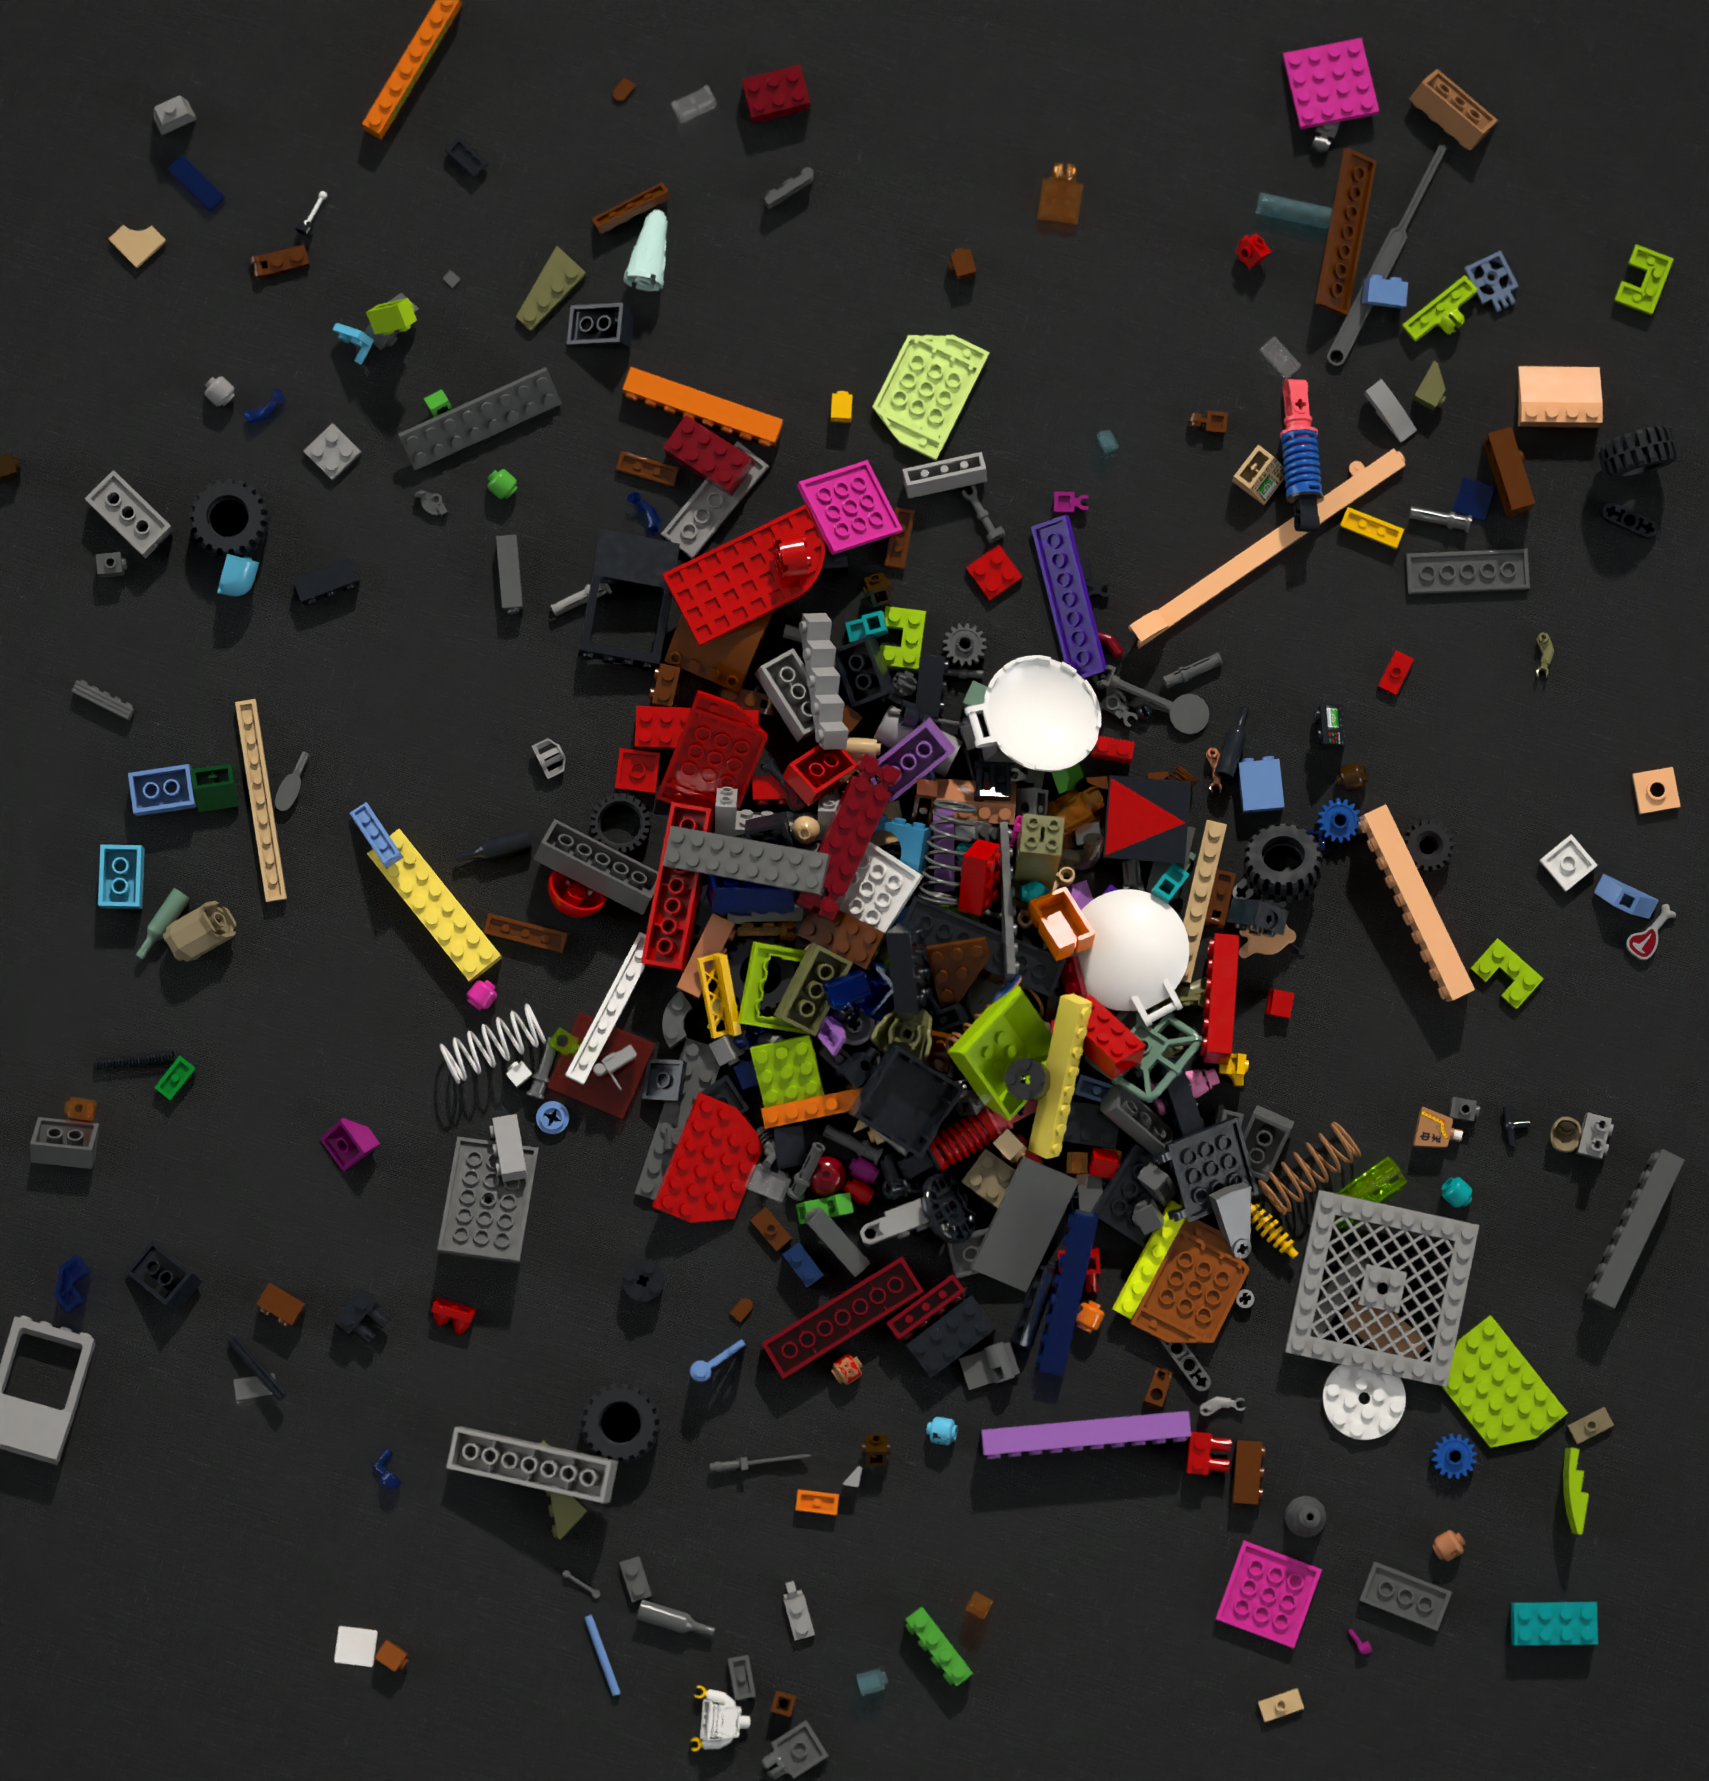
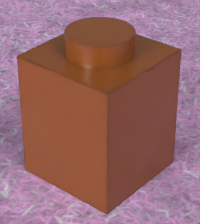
[374,1640,408,1672]

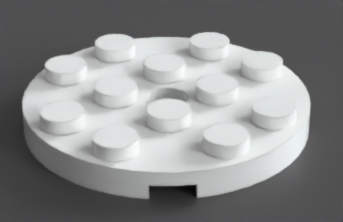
[1322,1364,1406,1440]

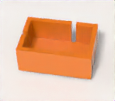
[1027,886,1095,961]

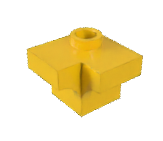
[1218,1053,1249,1087]

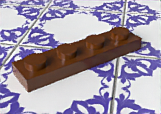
[592,182,671,234]
[483,913,568,954]

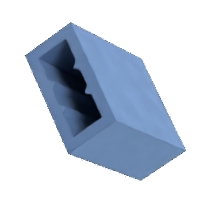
[1237,756,1284,813]

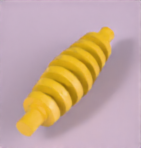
[1251,1204,1299,1259]

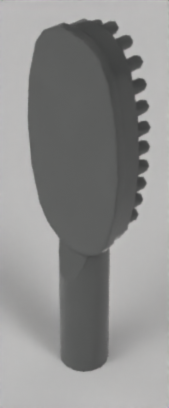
[275,751,310,811]

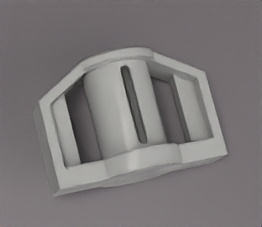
[532,738,566,779]

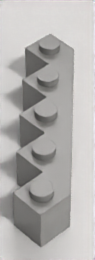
[799,613,849,750]

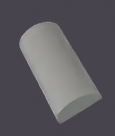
[873,705,964,778]

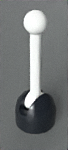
[295,191,327,237]

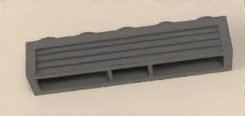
[71,680,135,721]

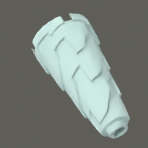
[623,210,668,291]

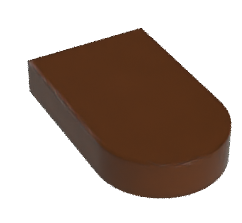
[613,77,635,102]
[730,1298,753,1323]

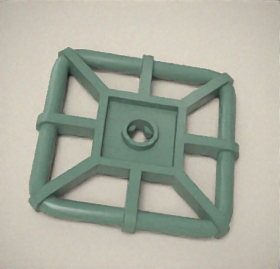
[1084,1005,1203,1103]

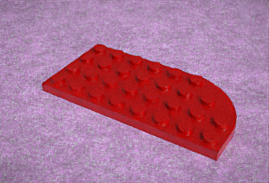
[662,504,825,647]

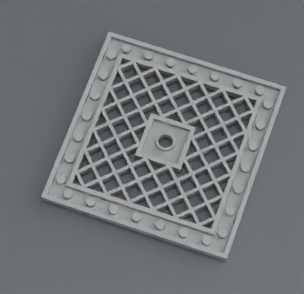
[1285,1190,1479,1387]

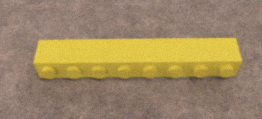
[1028,994,1092,1159]

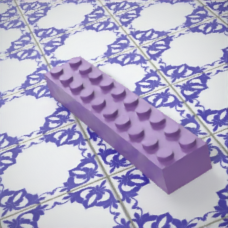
[981,1411,1191,1459]

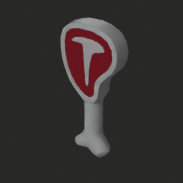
[1626,904,1676,960]

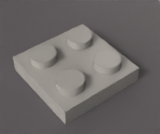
[304,423,361,481]

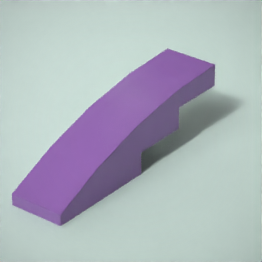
[933,809,955,892]
[816,1009,846,1056]

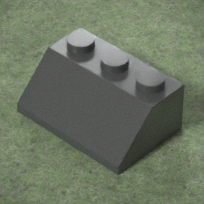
[30,1117,99,1169]

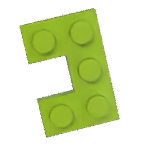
[1614,244,1673,316]
[880,606,926,671]
[1470,938,1543,1010]

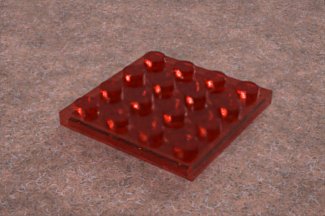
[548,1012,655,1119]

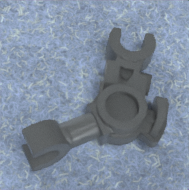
[1099,689,1138,728]

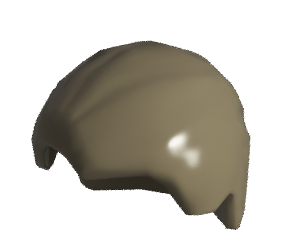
[1550,1117,1582,1153]

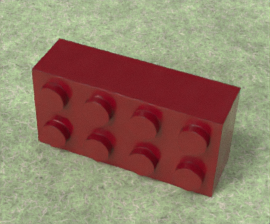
[663,415,754,497]

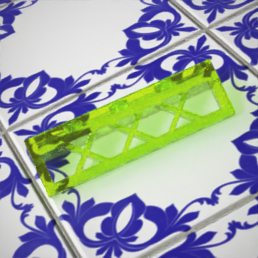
[1334,1156,1407,1230]

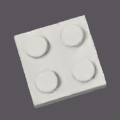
[1539,834,1598,892]

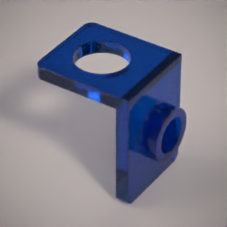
[1307,830,1325,852]

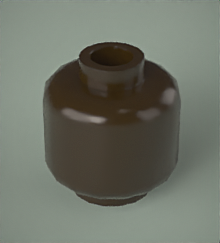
[1337,763,1368,792]

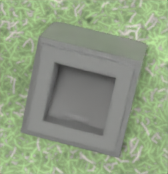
[843,1466,862,1487]

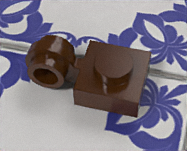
[1188,411,1228,434]

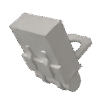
[594,1044,637,1091]

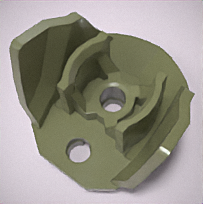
[871,1009,932,1061]

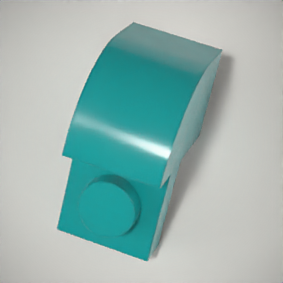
[845,611,888,643]
[1151,863,1190,904]

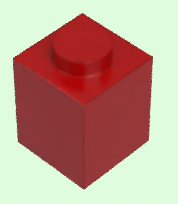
[1089,1147,1121,1179]

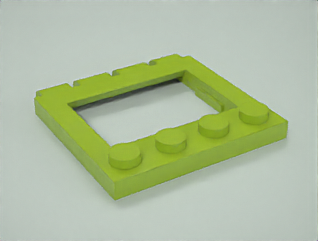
[738,942,809,1034]

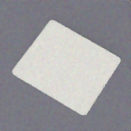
[334,1626,377,1667]

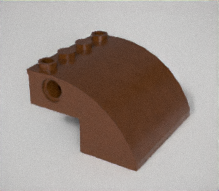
[664,611,774,693]

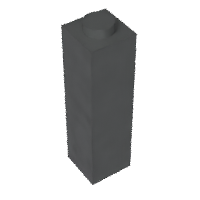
[496,534,524,614]
[804,1206,870,1277]

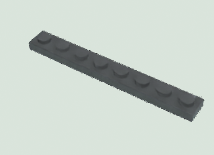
[997,822,1019,982]

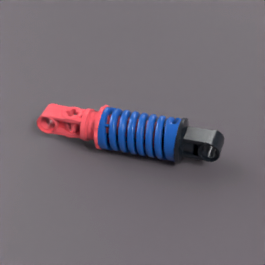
[1280,379,1324,532]

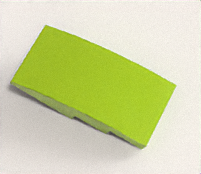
[1563,1448,1589,1535]

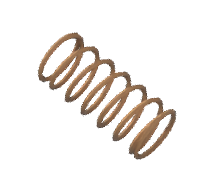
[1258,1122,1361,1215]

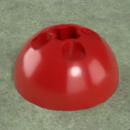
[548,870,607,918]

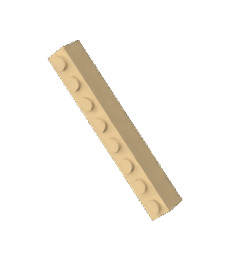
[1180,820,1227,985]

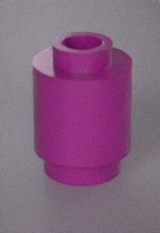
[848,1156,880,1184]

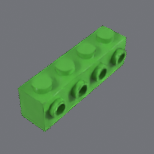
[905,1606,973,1686]

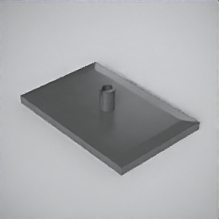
[437,1136,539,1264]

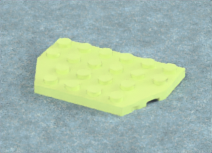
[873,335,990,461]

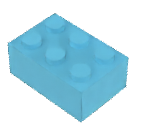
[98,844,145,909]

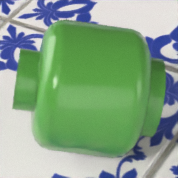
[487,469,518,499]

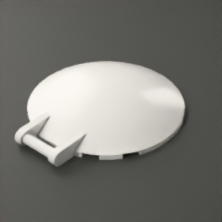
[964,655,1101,772]
[1066,889,1189,1027]

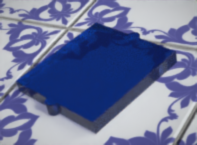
[1453,477,1495,521]

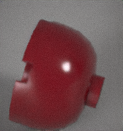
[809,1156,847,1197]

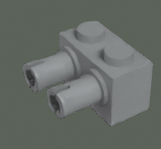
[1575,1113,1614,1160]

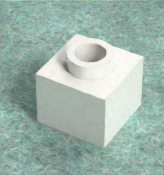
[506,1061,533,1088]

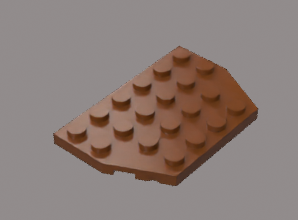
[1130,1219,1250,1343]

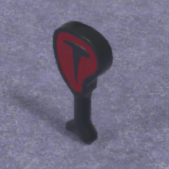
[761,758,808,811]

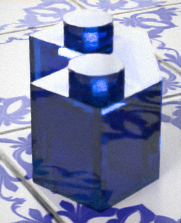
[54,1254,92,1313]

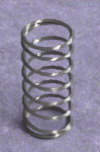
[918,800,977,905]

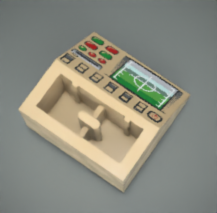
[1232,445,1285,505]

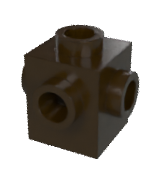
[863,573,893,608]
[862,1434,891,1467]

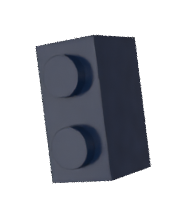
[783,1243,824,1288]

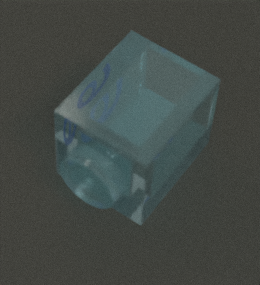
[856,1668,888,1695]

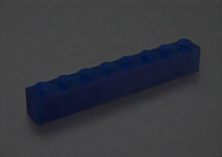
[1036,1209,1099,1377]

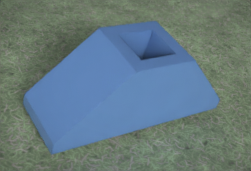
[1594,874,1659,919]

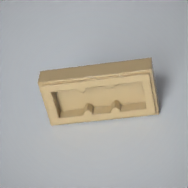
[1258,1688,1304,1722]

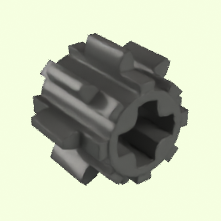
[893,671,918,697]

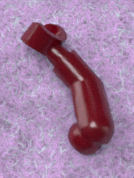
[1098,632,1123,658]

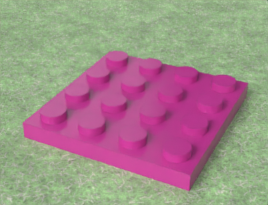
[1283,38,1379,129]
[797,460,903,555]
[1215,1540,1322,1648]

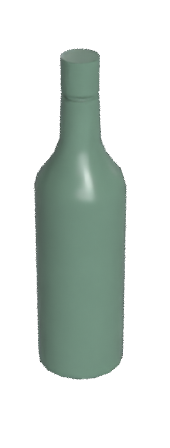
[136,888,190,959]

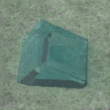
[1097,430,1119,454]

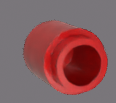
[843,1178,875,1206]

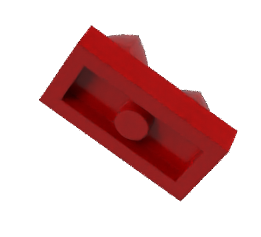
[431,1297,476,1335]

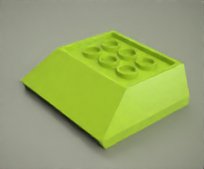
[948,985,1052,1121]

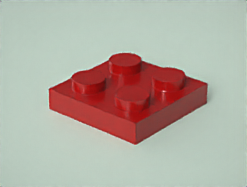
[966,545,1023,601]
[615,748,661,794]

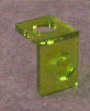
[549,1028,580,1057]

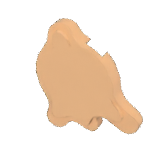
[1238,925,1296,958]

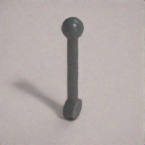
[563,1570,600,1598]

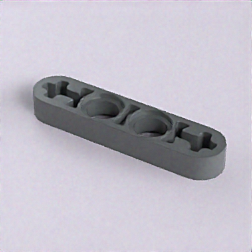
[1159,1339,1211,1391]

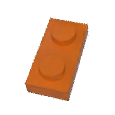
[795,1489,839,1515]

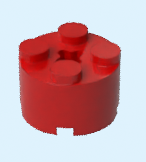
[773,534,812,579]

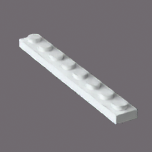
[565,932,646,1085]

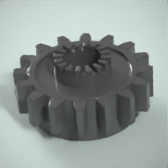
[942,623,987,668]

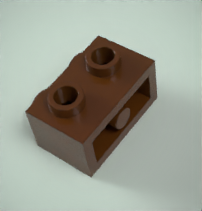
[649,663,681,707]
[256,1283,306,1327]

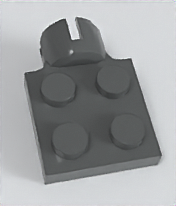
[762,1720,828,1779]

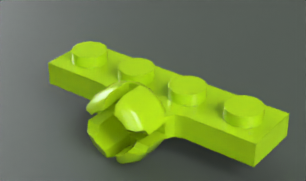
[1403,275,1478,342]

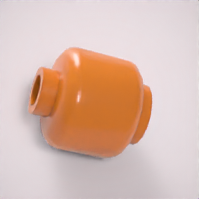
[1074,1300,1105,1333]

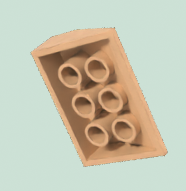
[1518,366,1603,428]

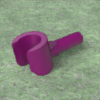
[1348,1629,1372,1655]

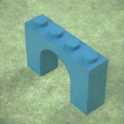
[870,814,932,877]

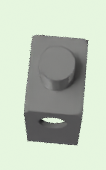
[153,96,196,135]

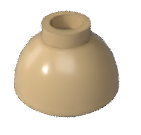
[792,816,820,844]

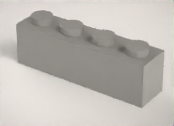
[903,452,987,499]

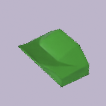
[1051,763,1084,794]

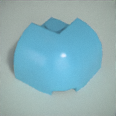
[217,554,259,597]

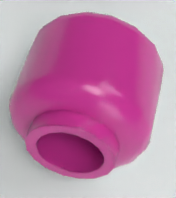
[467,979,497,1011]

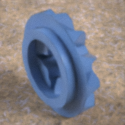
[536,1101,569,1134]

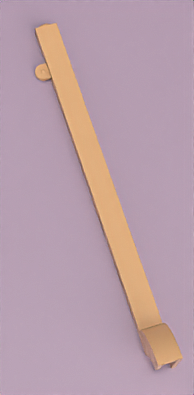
[1128,449,1406,648]

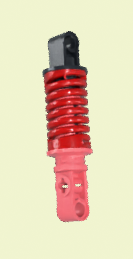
[896,1100,1038,1180]

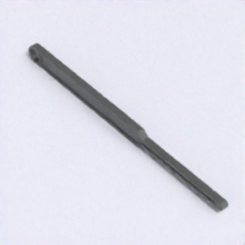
[1327,145,1446,367]

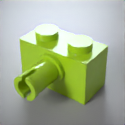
[366,298,417,336]

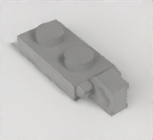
[784,1581,815,1640]

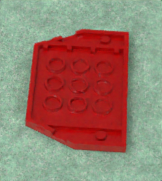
[656,690,768,809]
[652,1092,764,1223]

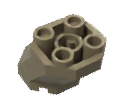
[163,901,236,962]

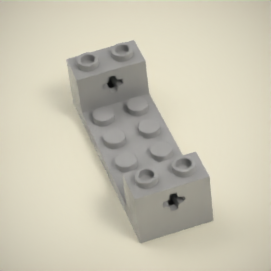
[715,787,840,840]

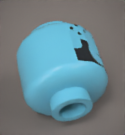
[926,1417,958,1445]

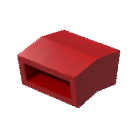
[1265,989,1295,1019]

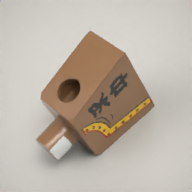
[1412,1107,1463,1148]

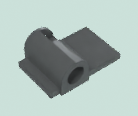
[959,1342,1020,1390]

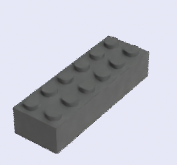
[534,819,658,915]

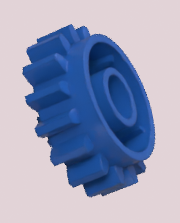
[1316,798,1360,843]
[1431,1434,1477,1479]

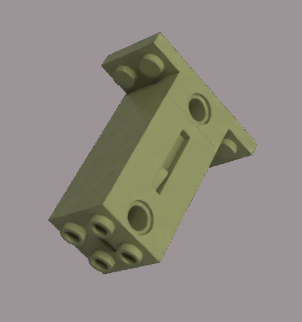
[1012,813,1065,910]

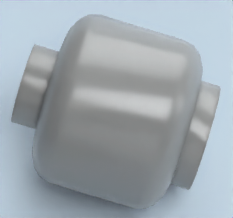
[204,376,235,406]

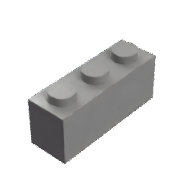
[490,1114,527,1182]

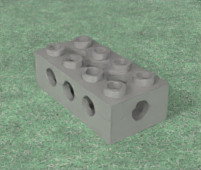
[85,470,174,559]

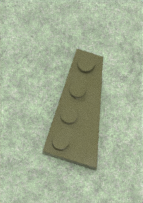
[516,246,586,331]

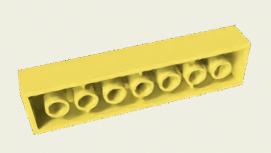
[367,829,502,983]

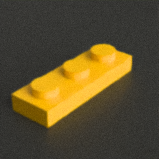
[1340,507,1404,549]

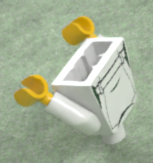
[690,1686,750,1751]

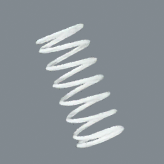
[440,1004,546,1084]

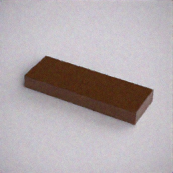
[615,451,679,488]
[884,507,915,571]

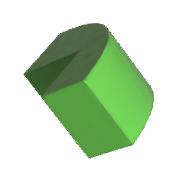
[796,1192,854,1225]

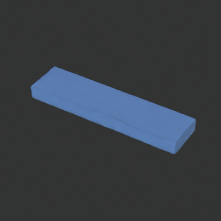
[350,802,403,869]

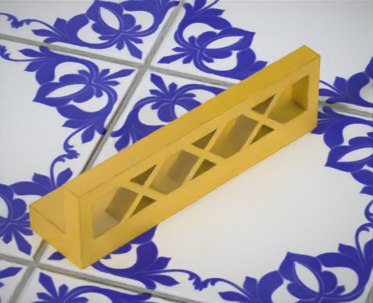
[696,953,742,1038]

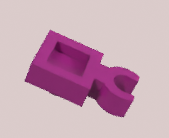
[1054,492,1089,514]

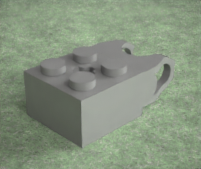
[860,1198,929,1245]

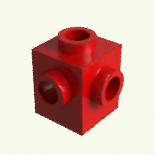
[1234,233,1271,269]

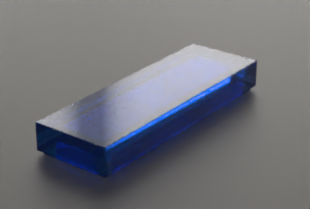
[168,155,225,212]

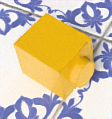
[831,391,852,423]

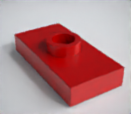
[1378,650,1414,696]

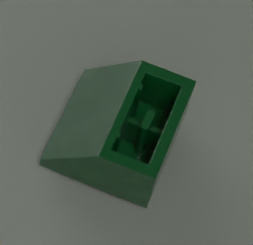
[191,763,239,813]

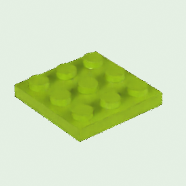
[750,1035,825,1108]

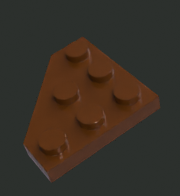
[926,936,991,1005]

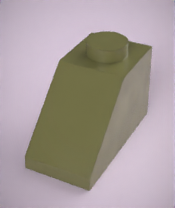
[1412,361,1446,411]

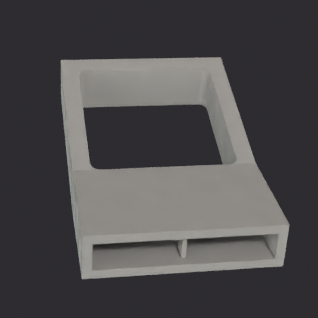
[0,1316,95,1465]

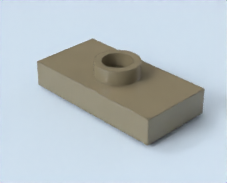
[1567,1407,1614,1444]

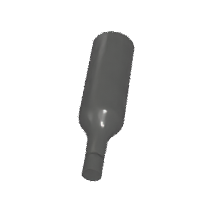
[637,1600,715,1636]

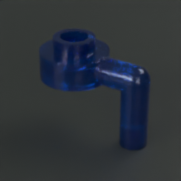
[373,1448,402,1489]

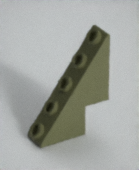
[538,1440,588,1540]

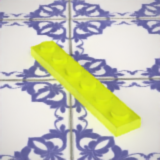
[1112,1200,1185,1319]

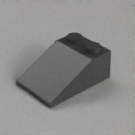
[1243,1105,1294,1182]

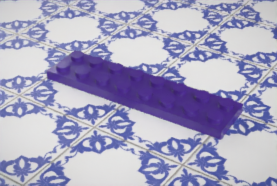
[1031,515,1107,679]

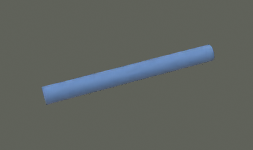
[584,1615,620,1696]

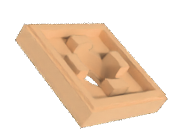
[1632,767,1681,814]

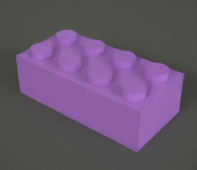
[871,717,956,803]

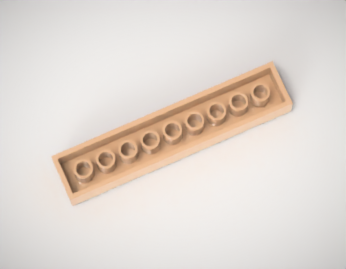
[1358,804,1475,1002]

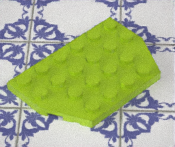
[1441,1315,1568,1448]

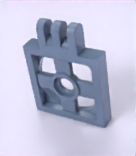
[1464,251,1518,312]

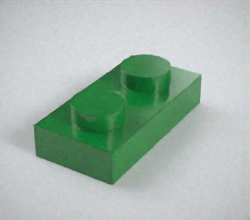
[154,1056,197,1101]

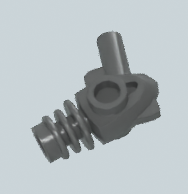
[756,1126,777,1168]

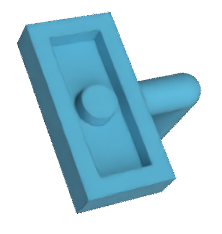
[333,323,374,365]

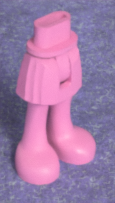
[1150,1068,1220,1116]

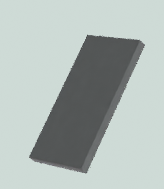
[970,1156,1079,1292]

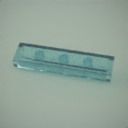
[1255,192,1333,229]

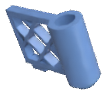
[690,1339,746,1382]

